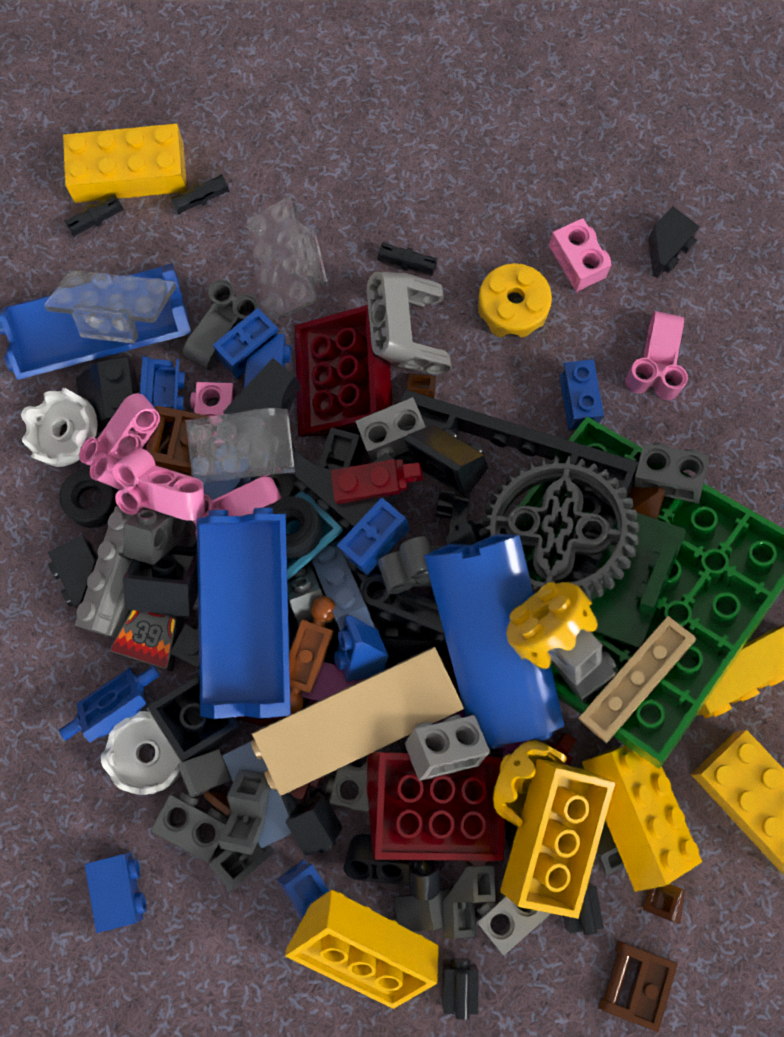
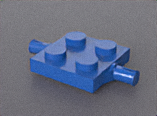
[58,665,160,743]

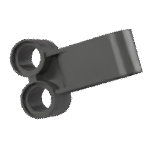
[182,279,260,371]
[377,536,443,594]

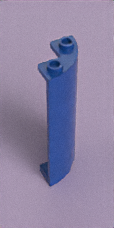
[0,263,192,380]
[197,508,290,719]
[424,534,565,749]

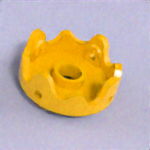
[478,263,552,337]
[506,582,597,669]
[493,740,567,828]

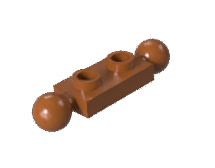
[289,596,335,715]

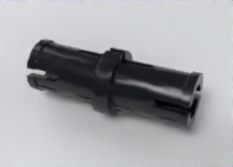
[170,174,230,215]
[64,194,124,237]
[378,242,438,276]

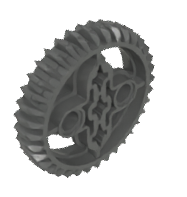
[480,456,639,601]

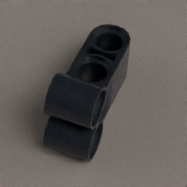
[343,834,444,901]

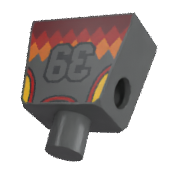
[109,610,182,672]

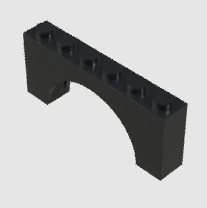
[223,358,412,532]

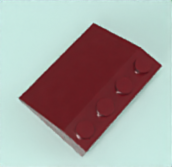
[295,305,392,437]
[366,752,505,861]

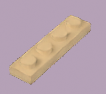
[579,616,696,743]

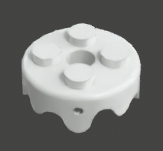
[21,388,98,467]
[101,711,181,795]

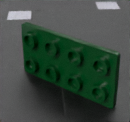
[589,513,686,649]

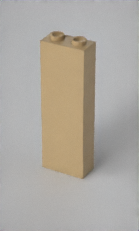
[251,646,464,796]

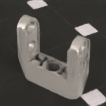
[367,272,452,374]

